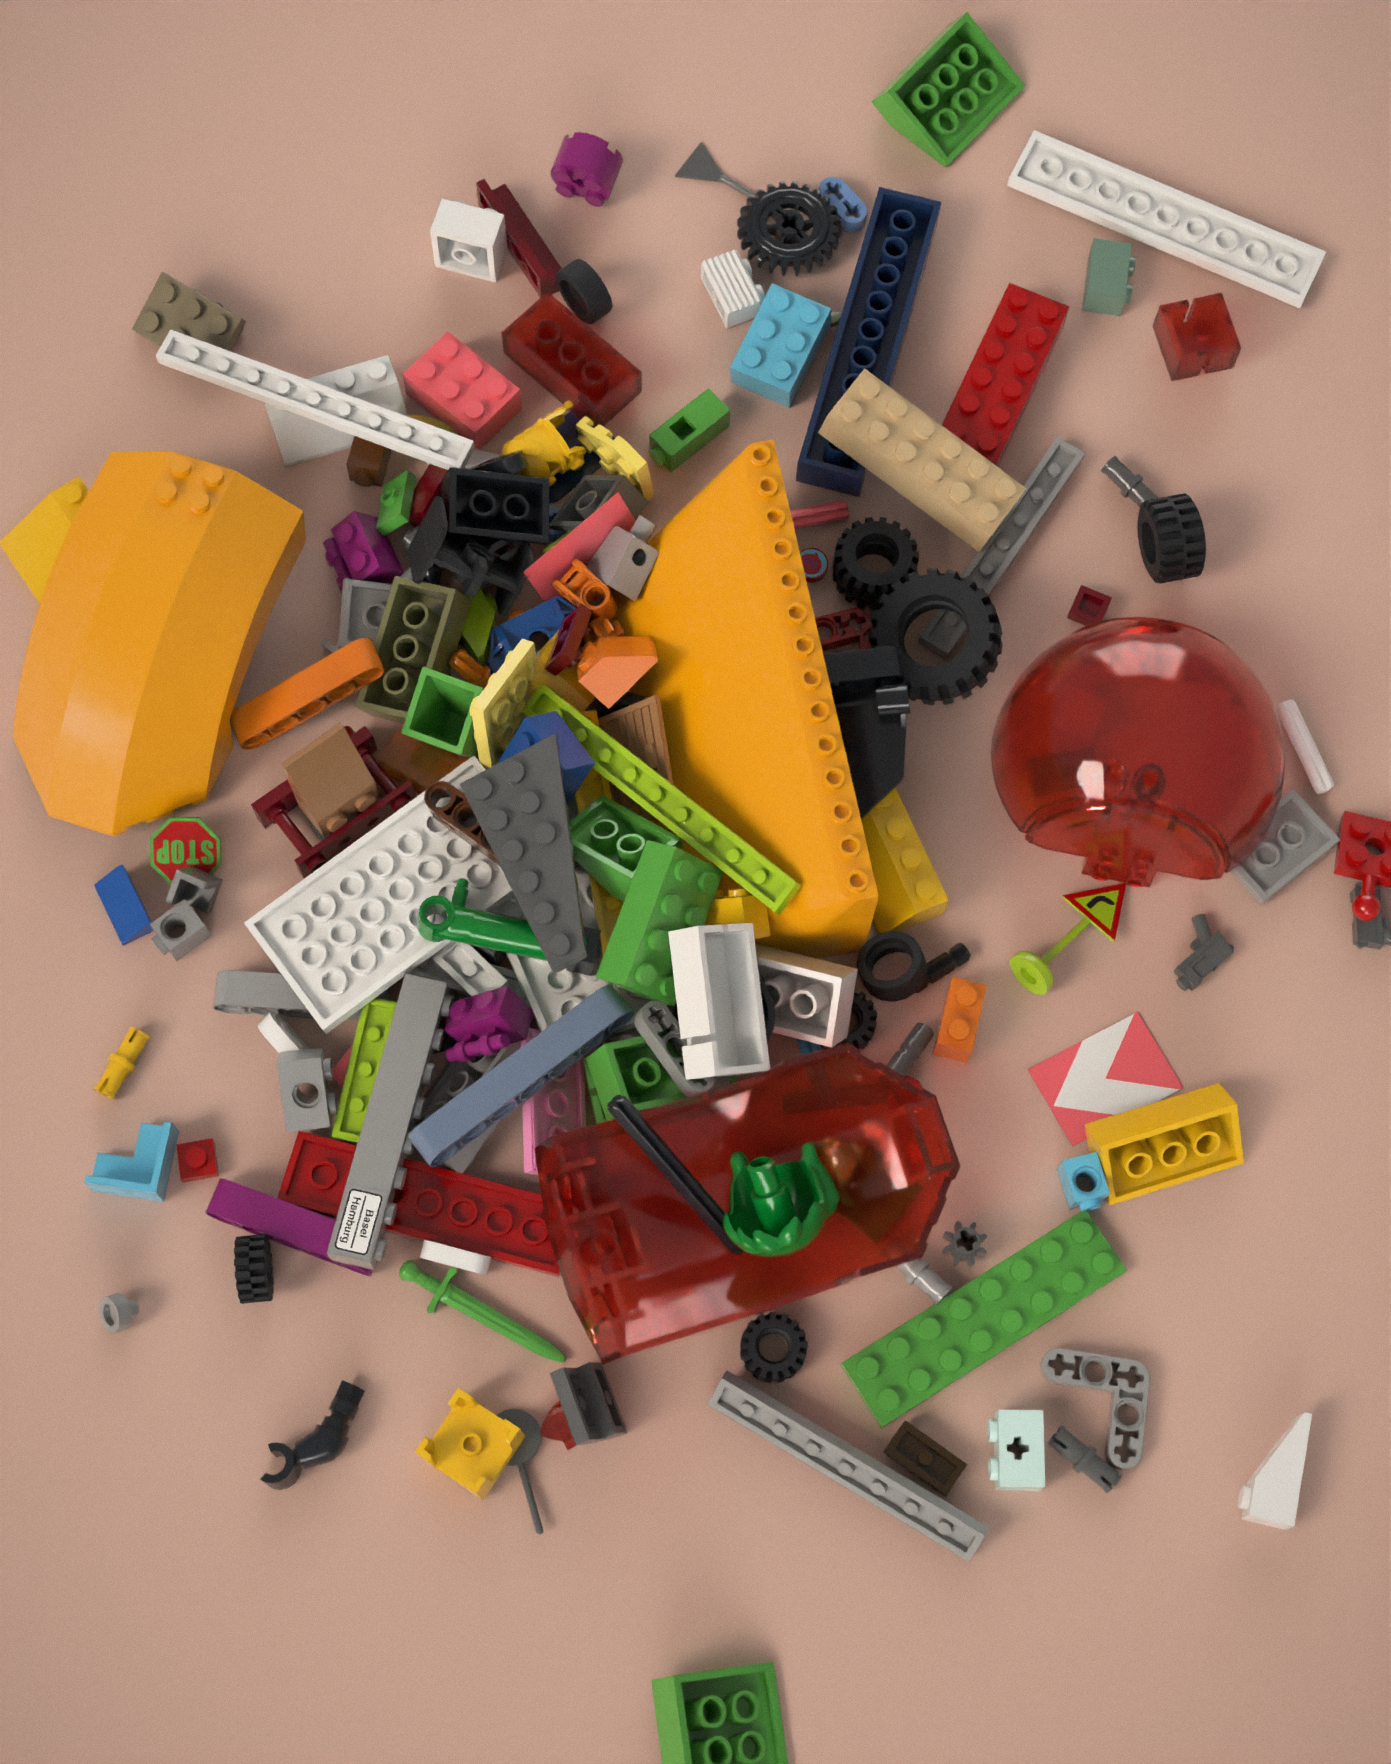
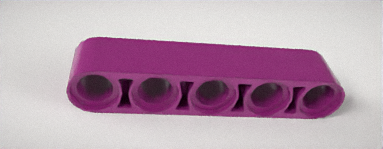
[205,1178,378,1276]

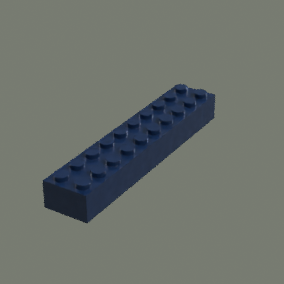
[796,187,942,497]

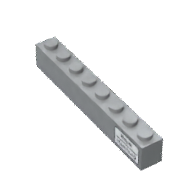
[327,973,454,1270]

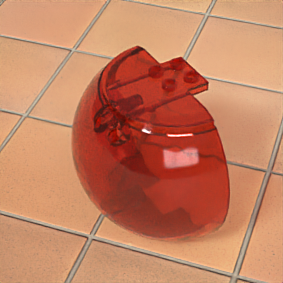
[991,617,1286,888]

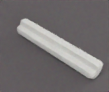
[1277,699,1334,794]

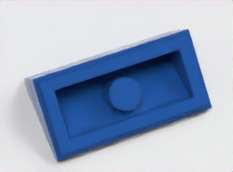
[94,864,153,946]

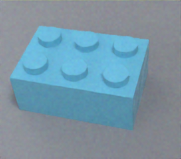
[730,283,831,408]

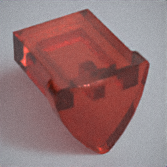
[540,1400,578,1450]

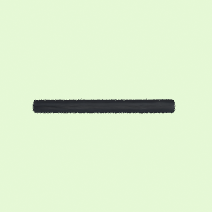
[607,1094,744,1255]

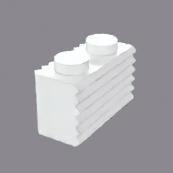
[701,249,765,328]

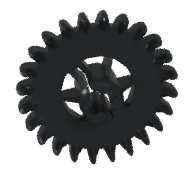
[737,181,842,277]

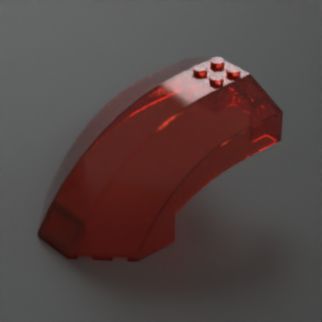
[534,1043,960,1365]

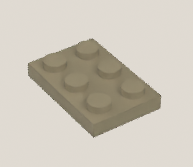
[132,272,246,351]

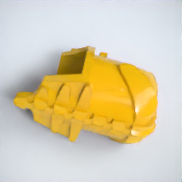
[502,400,586,486]

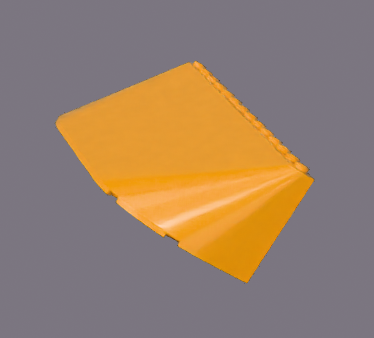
[600,439,879,959]

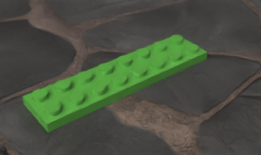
[841,1210,1127,1429]

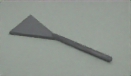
[675,142,756,198]

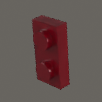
[544,604,592,676]

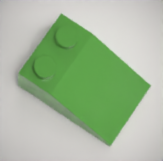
[570,795,683,902]

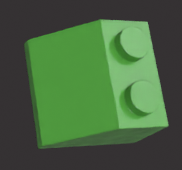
[586,1031,690,1127]

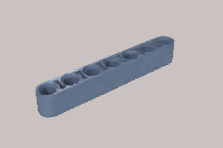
[409,984,634,1168]

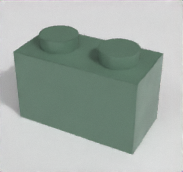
[1082,238,1136,316]

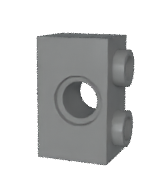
[277,1047,338,1132]

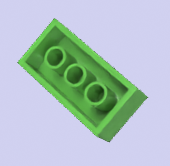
[596,840,724,1007]

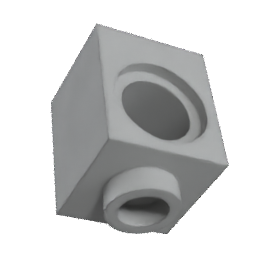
[150,899,211,961]

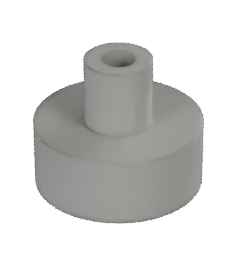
[99,1293,139,1333]

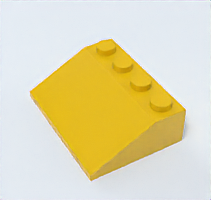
[0,476,89,603]

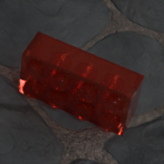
[501,291,642,428]

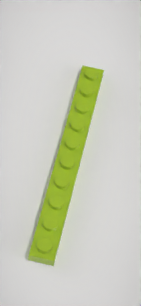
[522,683,802,915]

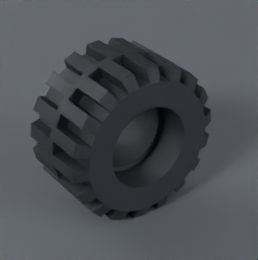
[1137,493,1206,584]
[832,517,919,610]

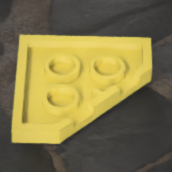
[576,416,655,501]
[470,639,538,770]

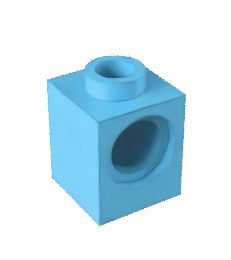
[1057,1152,1110,1212]

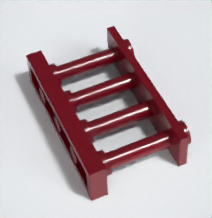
[251,726,417,878]

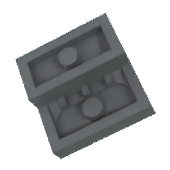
[550,1362,627,1445]

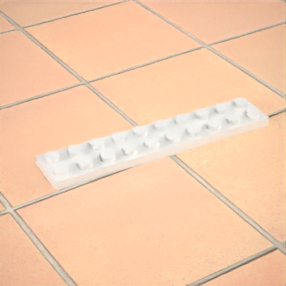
[1007,130,1326,308]

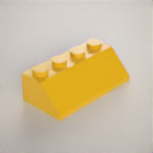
[861,787,949,934]
[1085,1083,1244,1205]

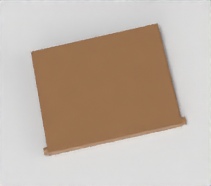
[598,695,674,821]

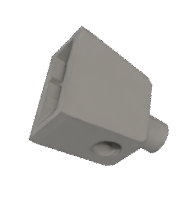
[586,515,659,601]

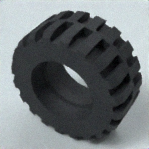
[868,568,1003,705]

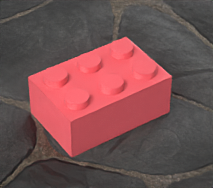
[403,331,522,450]

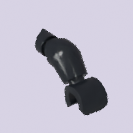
[260,1380,365,1490]

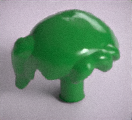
[723,1142,840,1257]

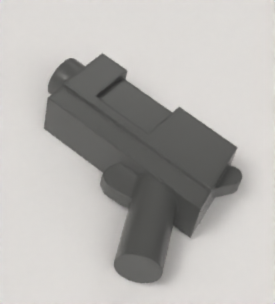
[1350,882,1391,950]
[1174,914,1234,991]

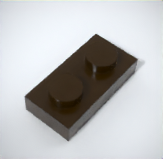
[883,1420,967,1497]

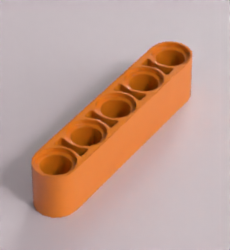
[230,638,385,750]

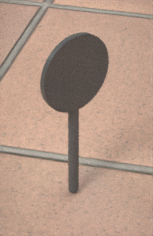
[496,1409,544,1534]

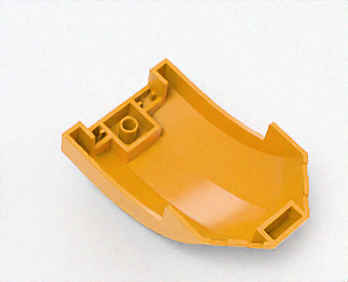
[12,451,306,836]

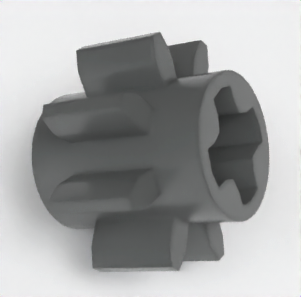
[942,1221,987,1267]

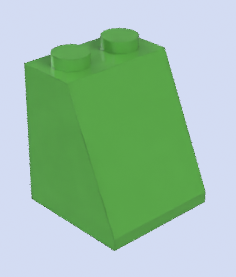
[401,667,484,758]

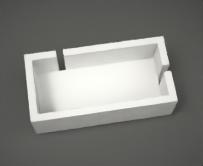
[668,923,770,1080]

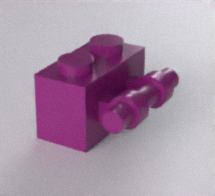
[323,511,404,591]
[444,986,533,1063]

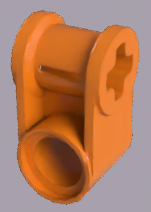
[552,559,617,620]

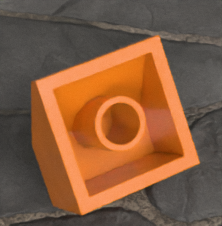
[576,636,658,709]

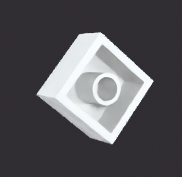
[430,198,508,283]

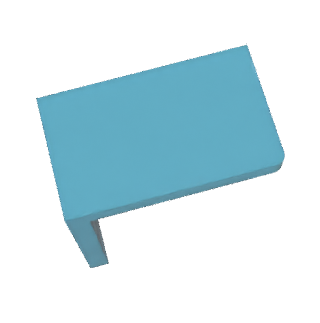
[84,1121,179,1202]

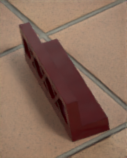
[476,179,562,300]

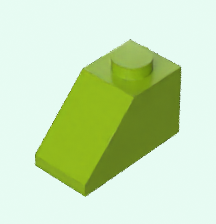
[460,587,498,666]

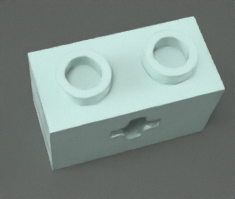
[987,1409,1045,1491]

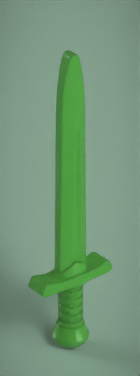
[399,1260,566,1363]

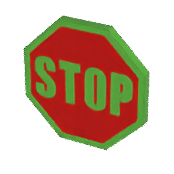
[149,816,221,885]

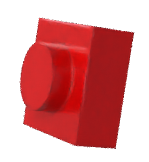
[176,1138,219,1182]

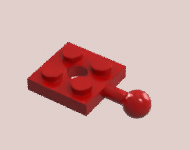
[1333,811,1391,921]

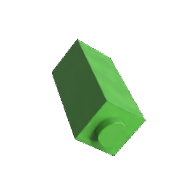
[649,388,730,472]

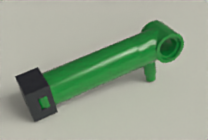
[417,878,601,976]

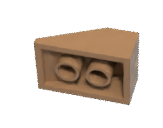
[281,722,380,837]

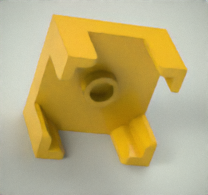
[415,1388,526,1500]

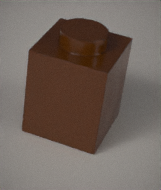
[346,436,391,487]

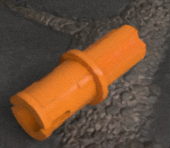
[449,650,491,688]

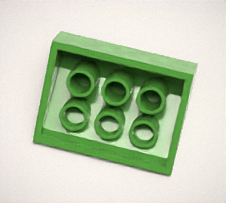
[871,12,1025,167]
[651,1662,788,1764]

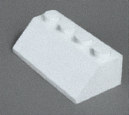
[264,355,407,468]

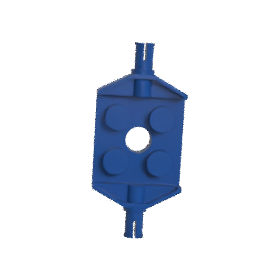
[483,595,592,675]

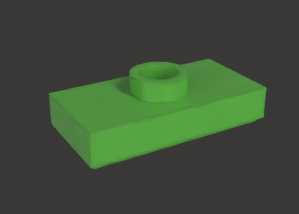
[376,470,416,536]

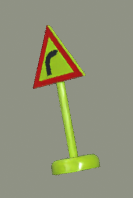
[1010,883,1126,995]

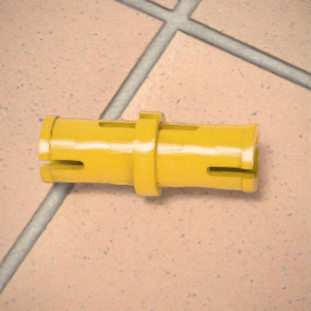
[93,1027,150,1100]

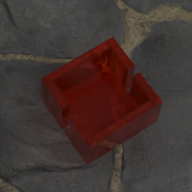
[1153,292,1241,381]

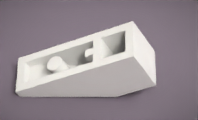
[1238,1412,1312,1530]

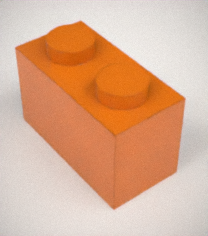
[932,977,987,1063]

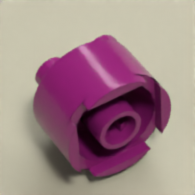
[550,132,623,207]

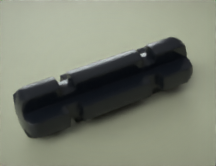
[916,943,971,993]

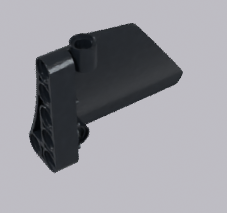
[823,646,911,820]

